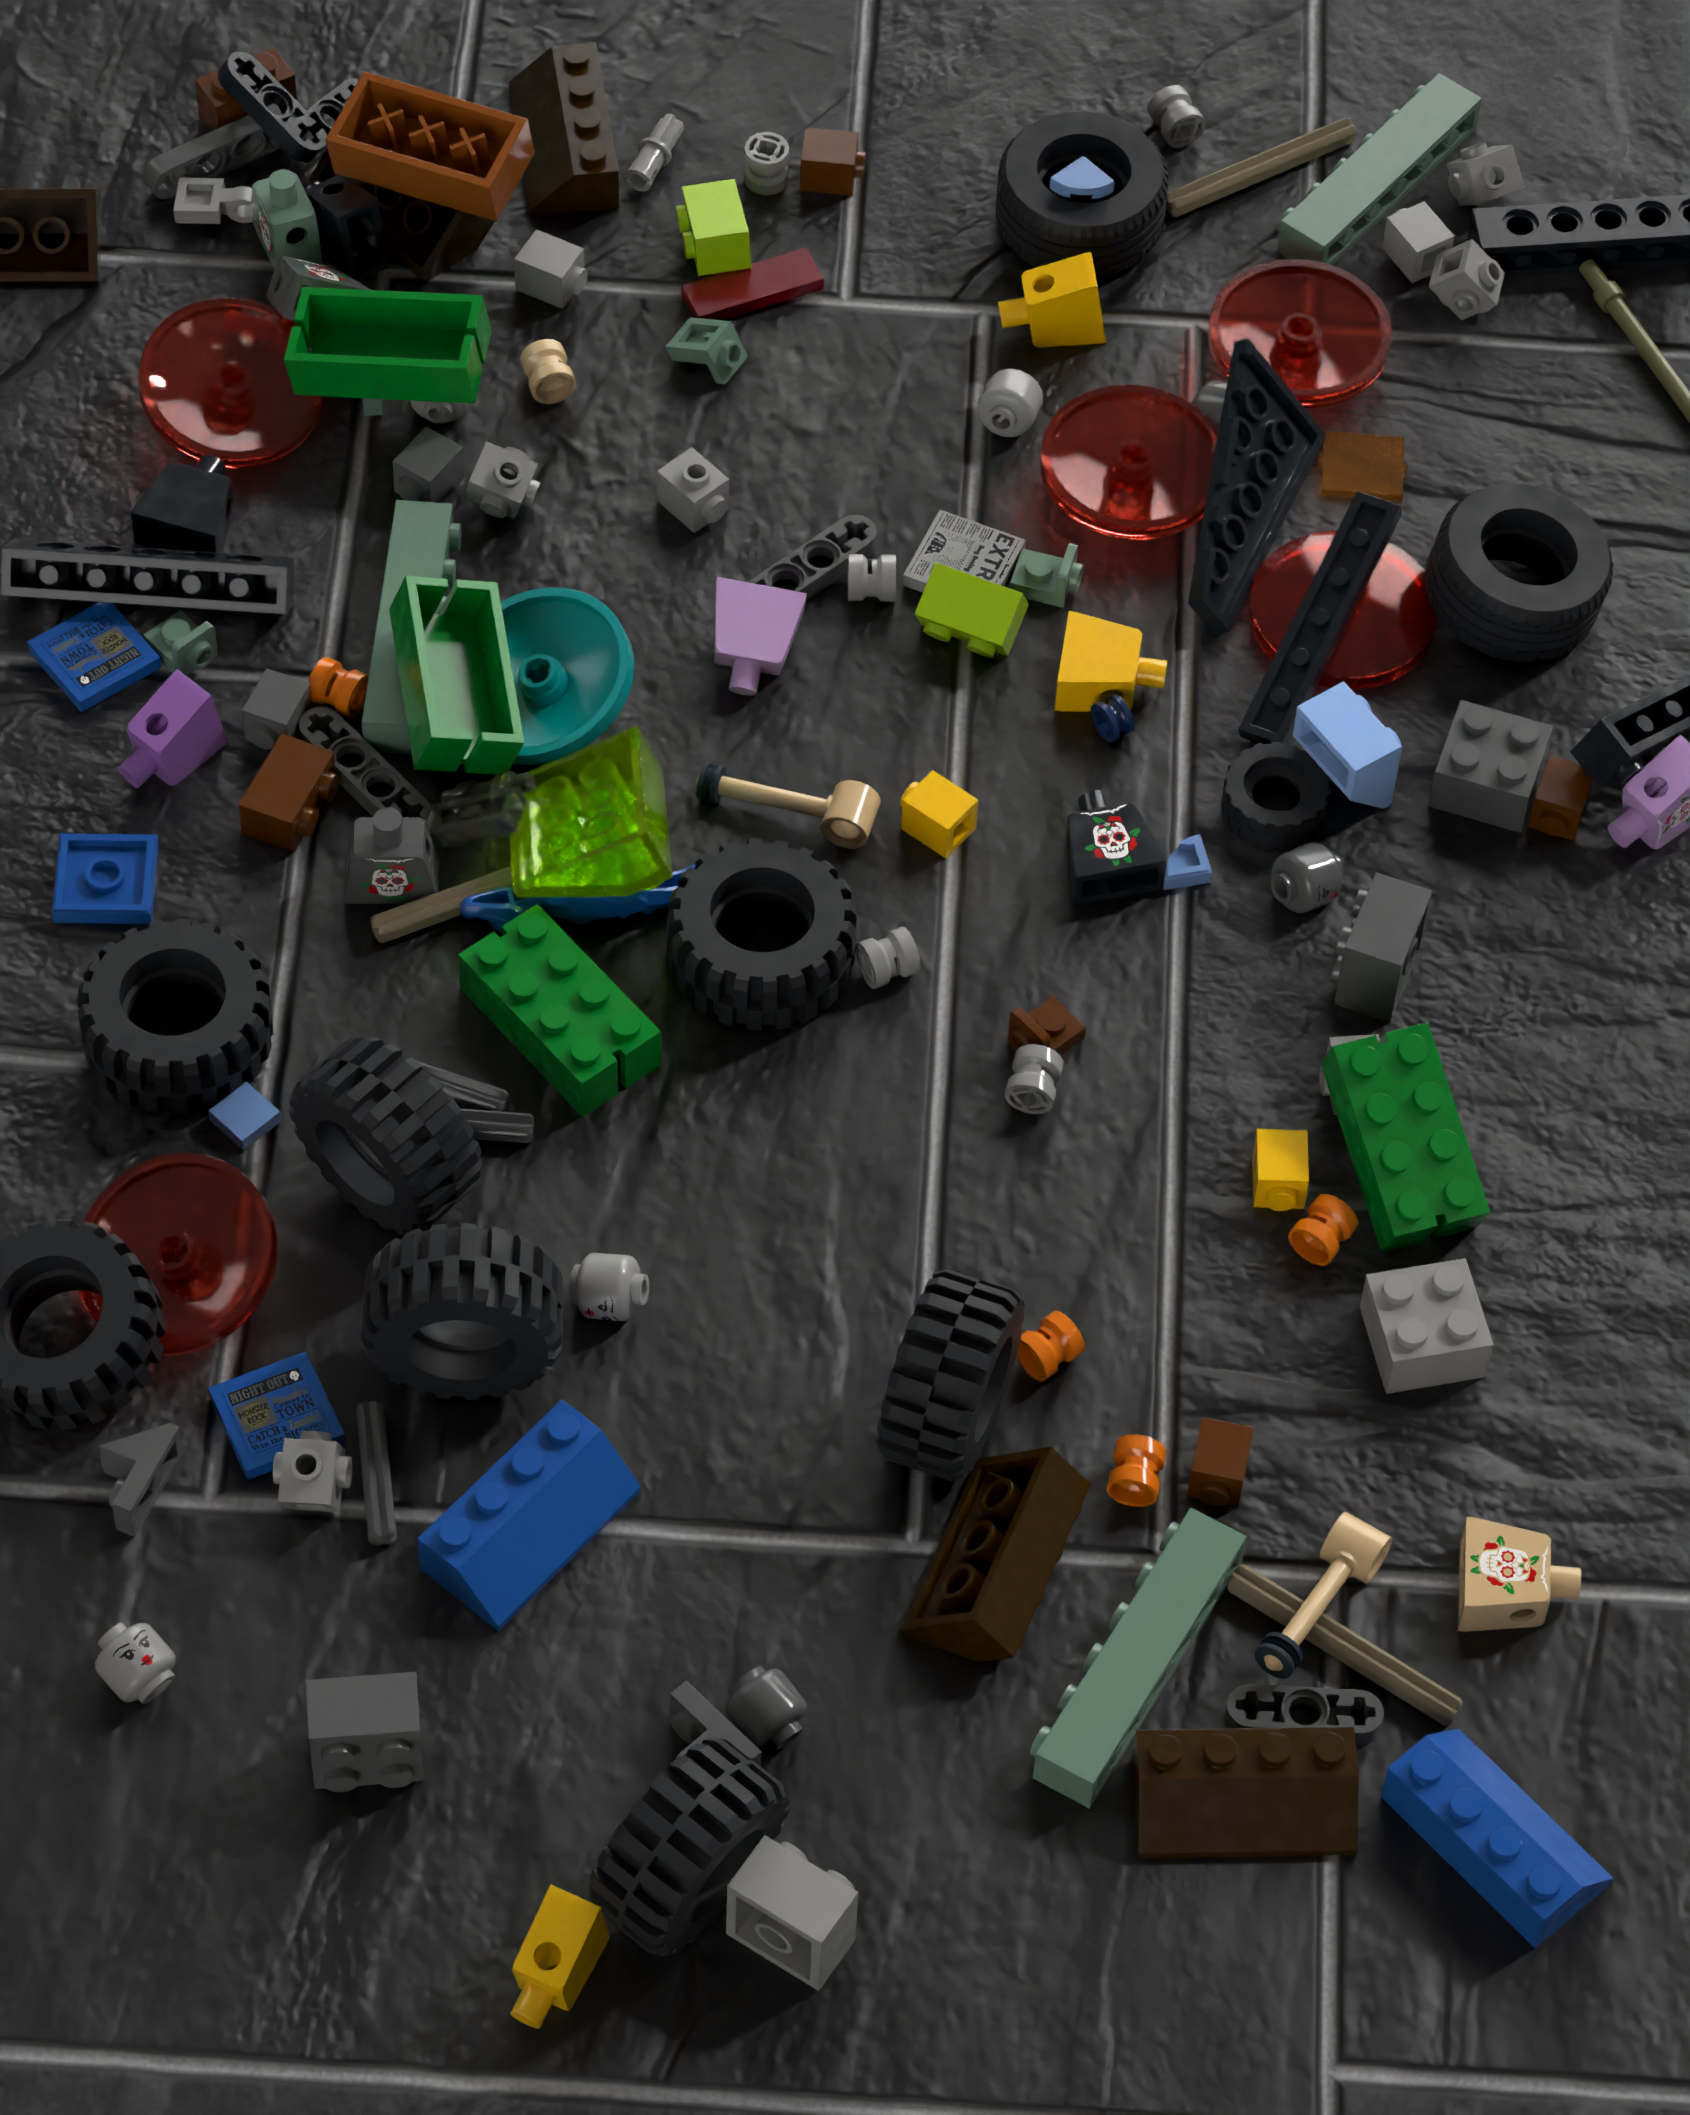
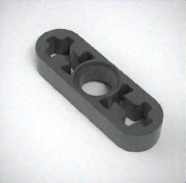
[1225,1684,1384,1746]

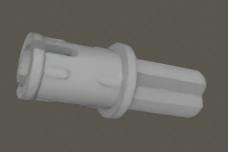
[625,114,684,191]

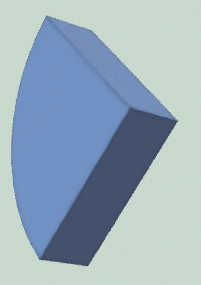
[1050,156,1114,199]
[1163,834,1212,890]

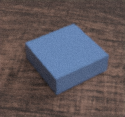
[209,1082,281,1151]

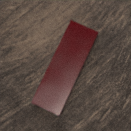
[681,248,824,320]

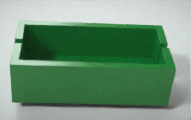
[284,287,492,404]
[389,576,524,775]
[458,904,661,1118]
[1320,1022,1490,1252]

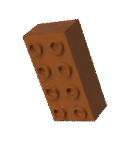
[325,71,535,222]

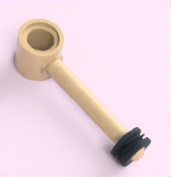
[696,762,881,849]
[1254,1512,1393,1679]

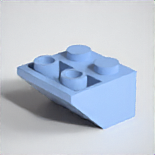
[1293,681,1402,809]

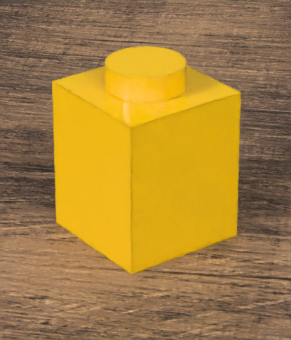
[900,770,978,858]
[1252,1129,1309,1211]

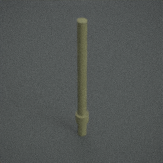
[1579,259,1690,423]

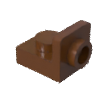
[1008,996,1086,1055]

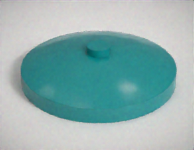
[501,587,634,765]

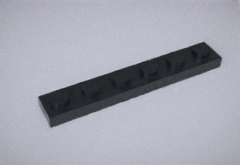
[1238,491,1402,745]

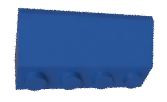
[417,1399,641,1632]
[1381,1728,1614,1949]

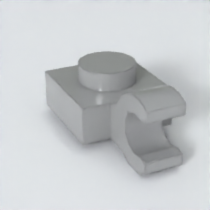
[173,178,253,224]

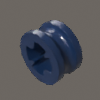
[1090,694,1135,743]

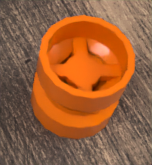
[308,657,369,719]
[1288,1194,1359,1266]
[1016,1310,1085,1382]
[1106,1434,1167,1507]

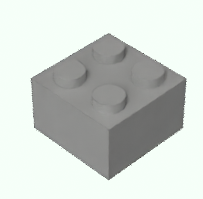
[1360,1258,1494,1394]
[726,1835,859,1991]

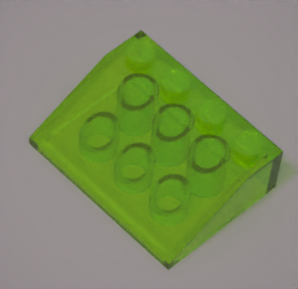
[507,725,673,897]

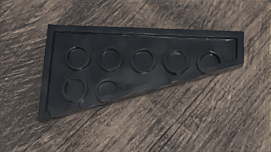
[1188,338,1327,635]

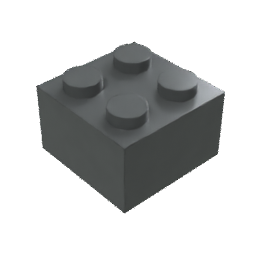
[1428,700,1553,833]
[1330,872,1432,1023]
[306,1672,424,1792]

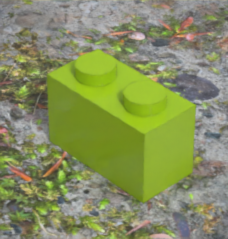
[675,179,752,276]
[914,562,1029,658]

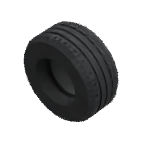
[996,111,1169,278]
[1424,483,1614,662]

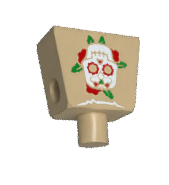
[1458,1517,1581,1632]

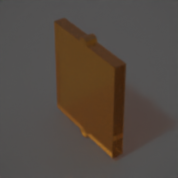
[1318,431,1408,501]

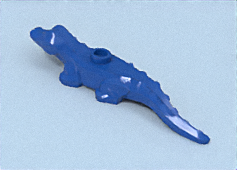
[460,852,695,932]

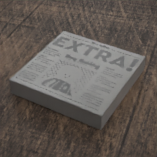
[902,510,1026,593]

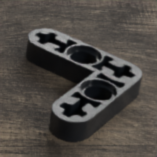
[218,52,359,163]

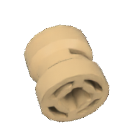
[520,339,576,404]

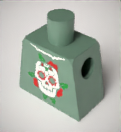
[252,169,323,269]

